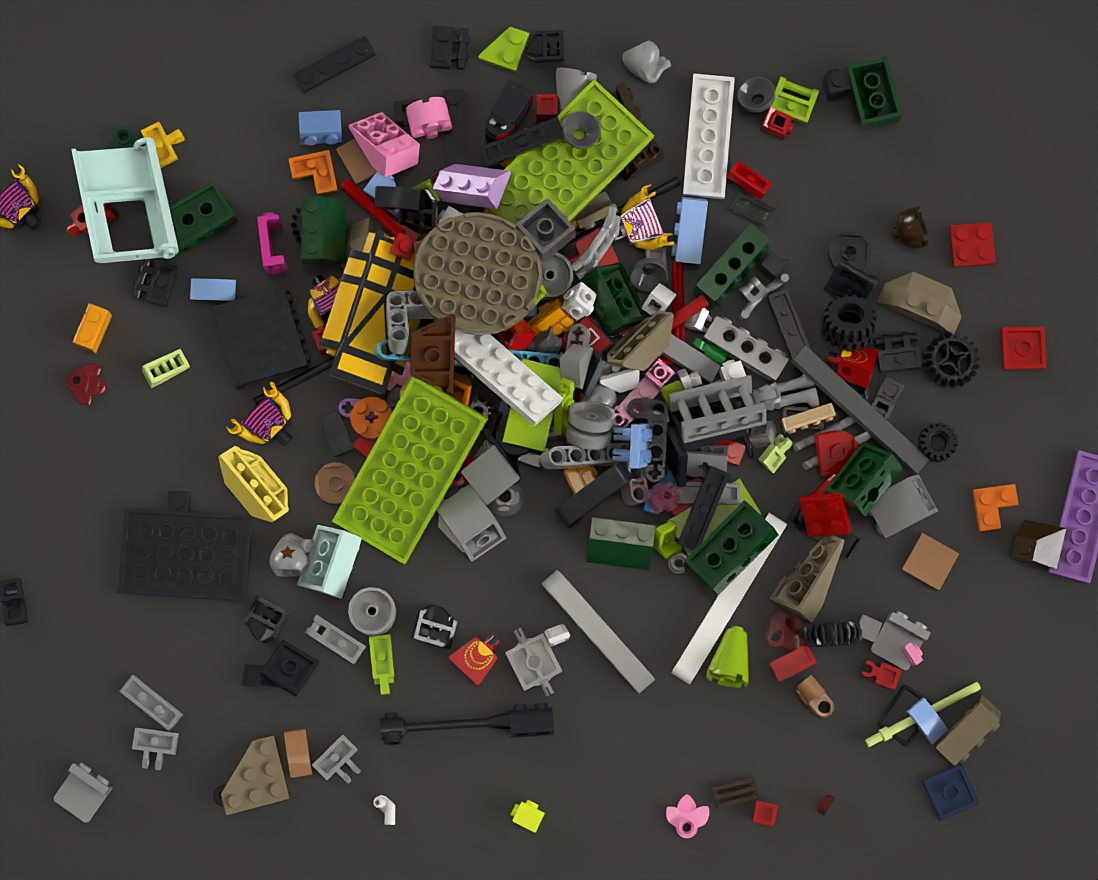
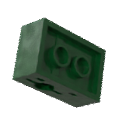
[825,442,903,517]

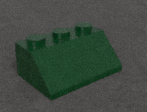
[847,57,903,127]
[301,196,346,264]
[580,263,649,335]
[586,517,656,570]

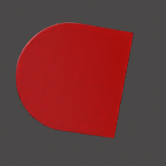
[814,430,859,477]

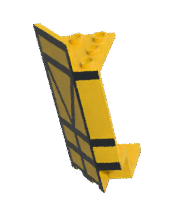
[319,229,421,395]

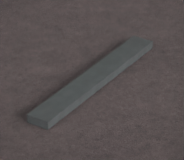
[791,345,929,475]

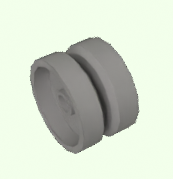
[539,252,573,300]
[565,401,616,449]
[348,587,397,636]

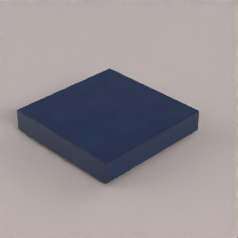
[922,764,980,821]

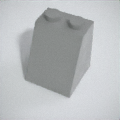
[869,474,938,538]
[436,484,506,562]

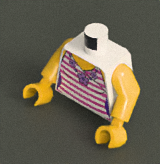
[615,184,674,250]

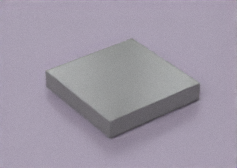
[461,445,521,505]

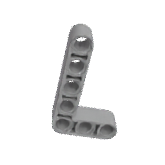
[386,291,434,354]
[540,442,648,506]

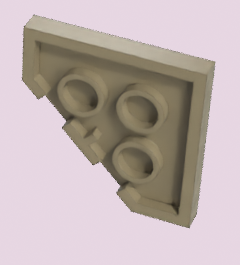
[220,735,290,816]

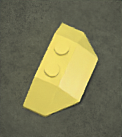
[218,446,289,522]

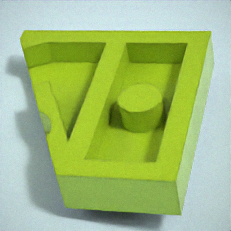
[478,27,529,73]

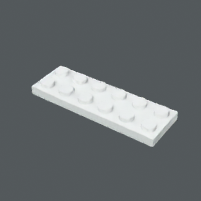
[683,74,735,199]
[454,331,563,427]

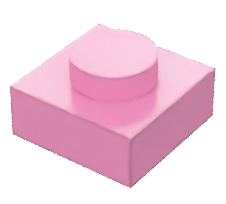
[901,642,923,666]

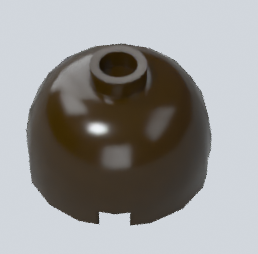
[893,206,929,249]

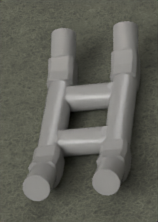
[571,207,621,280]
[793,416,872,470]

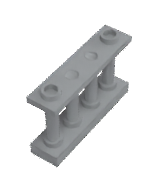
[669,375,767,443]

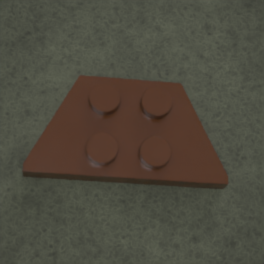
[410,314,456,393]

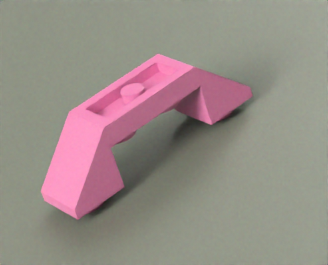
[612,359,675,435]

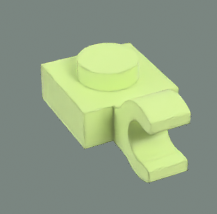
[758,434,793,474]

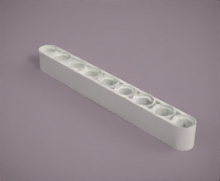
[671,513,787,685]

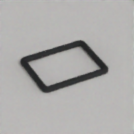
[877,685,933,746]

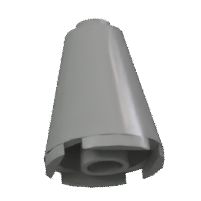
[556,68,597,115]

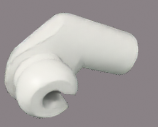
[373,795,395,825]

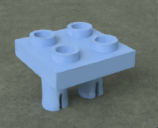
[613,423,652,468]

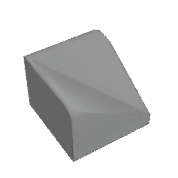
[749,421,777,448]

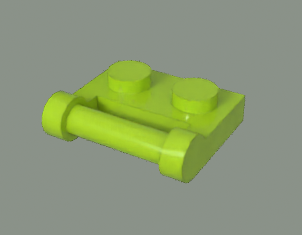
[768,76,820,125]

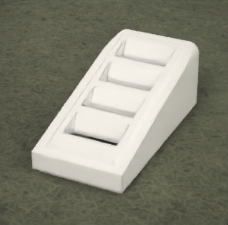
[544,624,570,646]

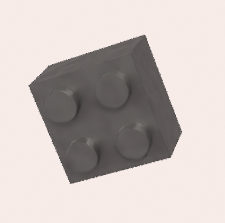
[515,198,576,263]

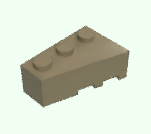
[936,695,1001,766]

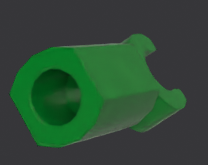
[691,338,728,366]

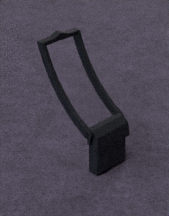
[485,411,521,485]
[786,504,861,560]

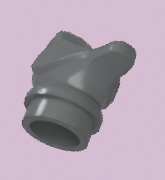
[526,326,562,354]

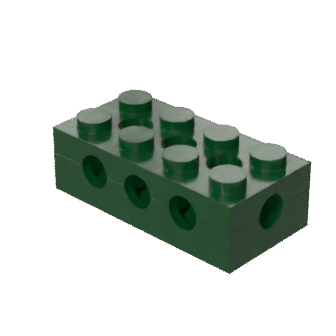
[141,181,238,263]
[693,223,770,310]
[684,500,779,595]

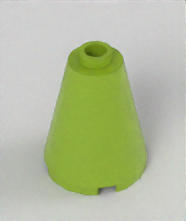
[706,626,749,688]

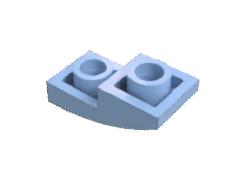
[190,278,236,301]
[906,698,948,744]

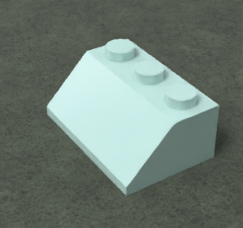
[297,525,362,599]

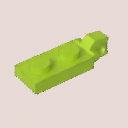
[554,377,575,436]
[369,634,395,695]

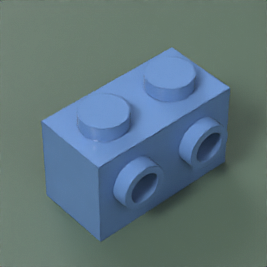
[299,110,342,145]

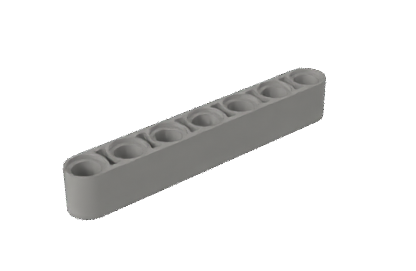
[541,570,655,694]

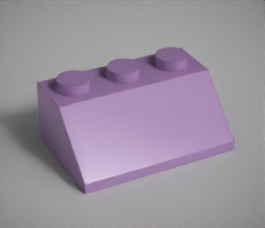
[433,164,511,209]

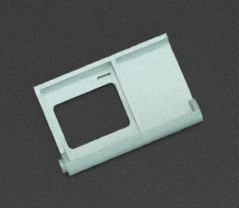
[71,138,179,263]

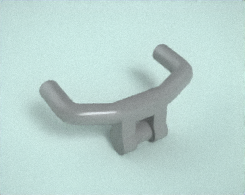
[738,274,789,320]

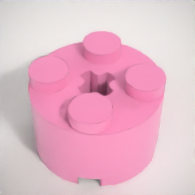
[406,97,453,139]

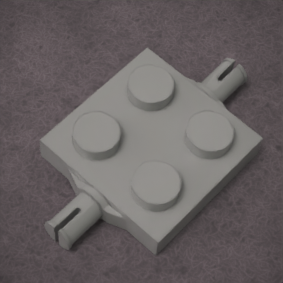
[505,628,563,697]

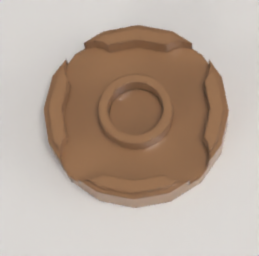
[314,462,356,505]

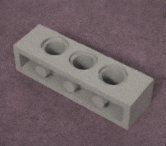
[703,316,789,383]

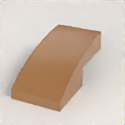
[284,728,312,778]

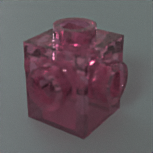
[645,481,681,514]

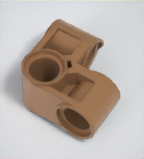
[795,675,834,719]

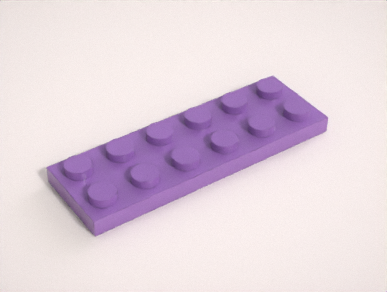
[1047,450,1098,584]

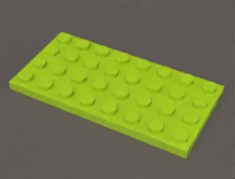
[488,79,654,224]
[332,377,488,565]

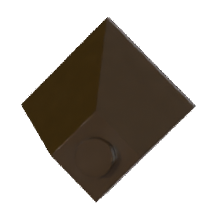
[1012,520,1067,570]

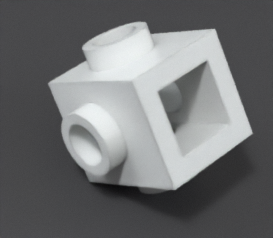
[562,282,597,320]

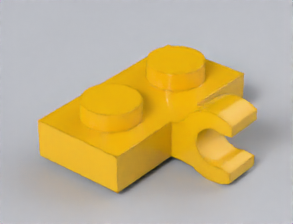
[141,122,185,168]

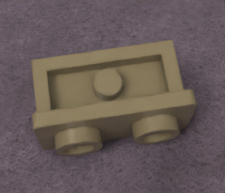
[574,192,618,230]

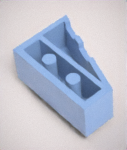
[671,196,708,264]

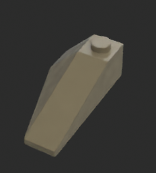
[770,535,845,623]

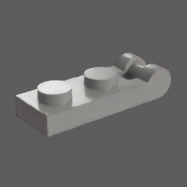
[305,614,366,665]

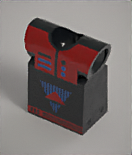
[484,78,534,145]

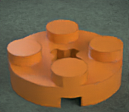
[350,397,392,440]

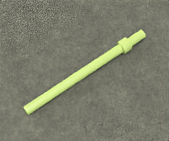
[865,682,981,748]

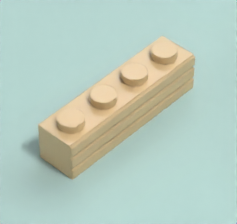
[780,403,836,434]

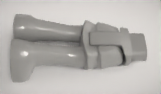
[750,373,819,411]

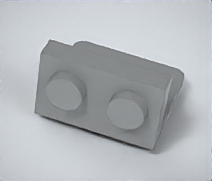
[871,611,931,670]
[54,762,113,822]

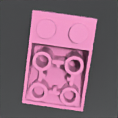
[349,112,420,178]

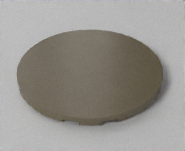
[413,212,542,335]

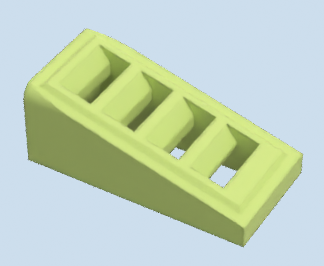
[142,349,190,388]

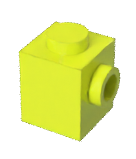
[510,799,545,833]

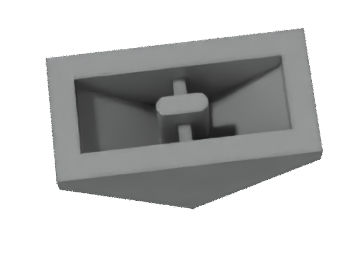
[560,344,593,389]

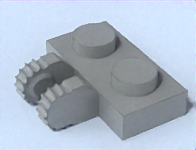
[132,727,179,770]
[312,735,361,784]

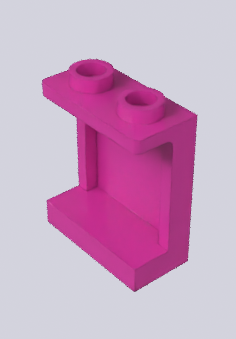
[257,212,288,275]

